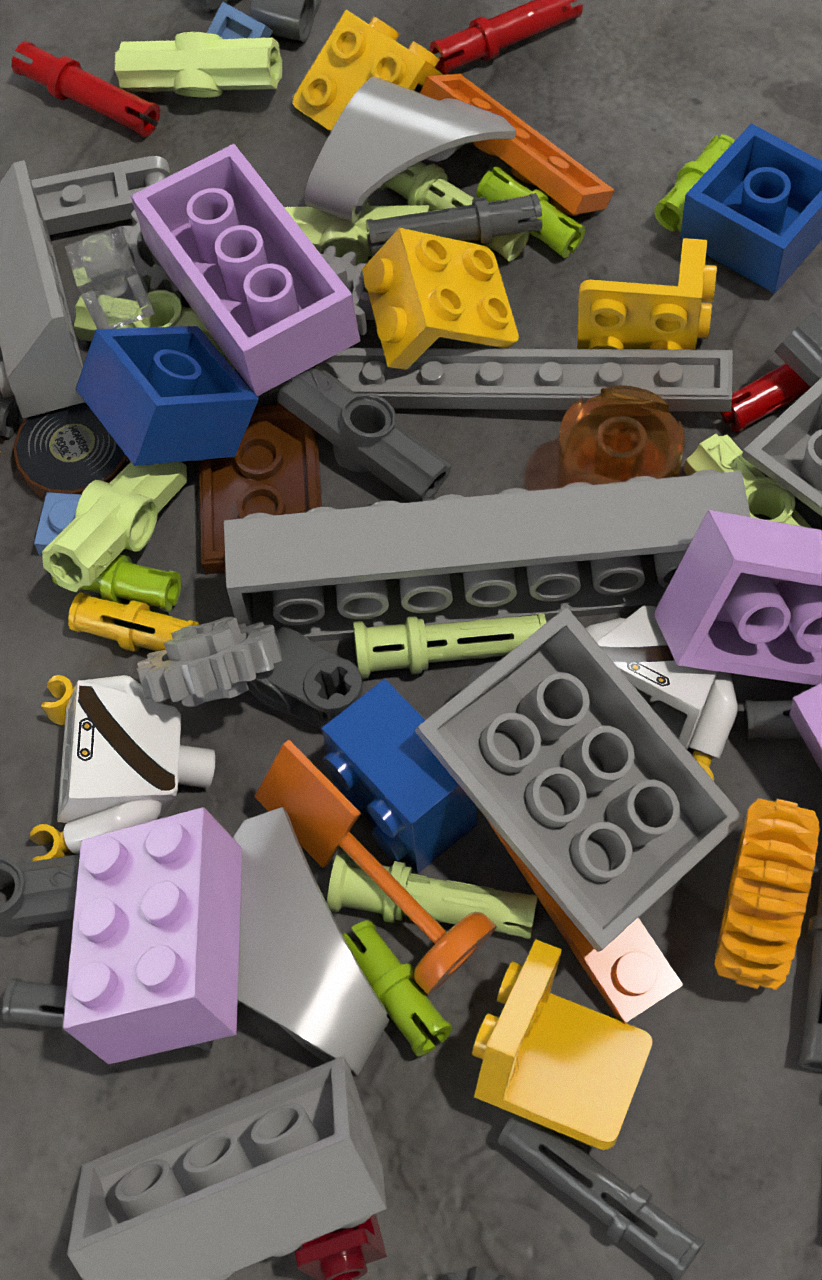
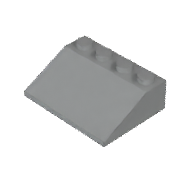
[414,607,745,952]

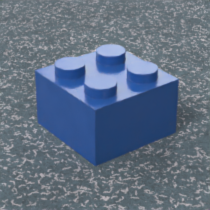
[680,123,822,294]
[76,326,259,466]
[322,678,478,873]

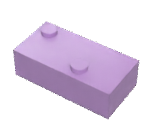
[131,144,360,396]

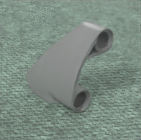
[305,77,517,223]
[233,807,389,1077]

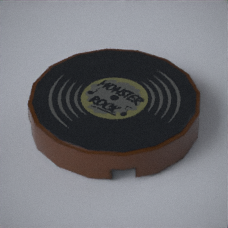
[13,402,130,498]

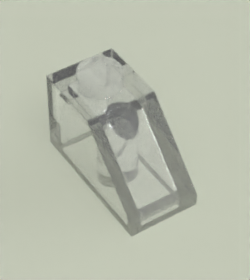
[65,226,155,329]

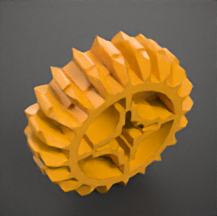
[714,798,820,990]

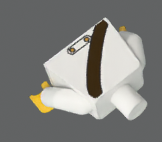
[585,606,738,781]
[29,675,215,861]

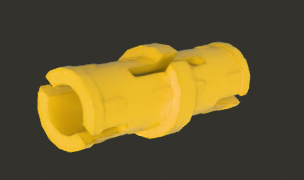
[68,592,199,652]

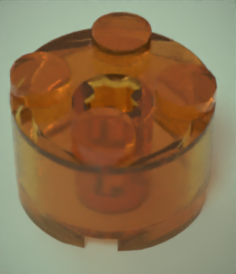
[557,385,685,488]

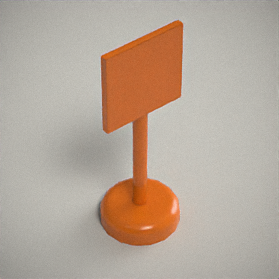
[254,740,497,995]

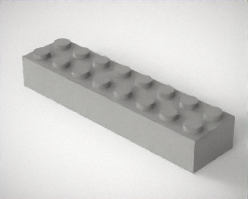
[224,470,751,642]

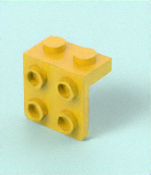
[293,10,443,131]
[362,228,519,370]
[577,238,717,350]
[472,939,653,1150]

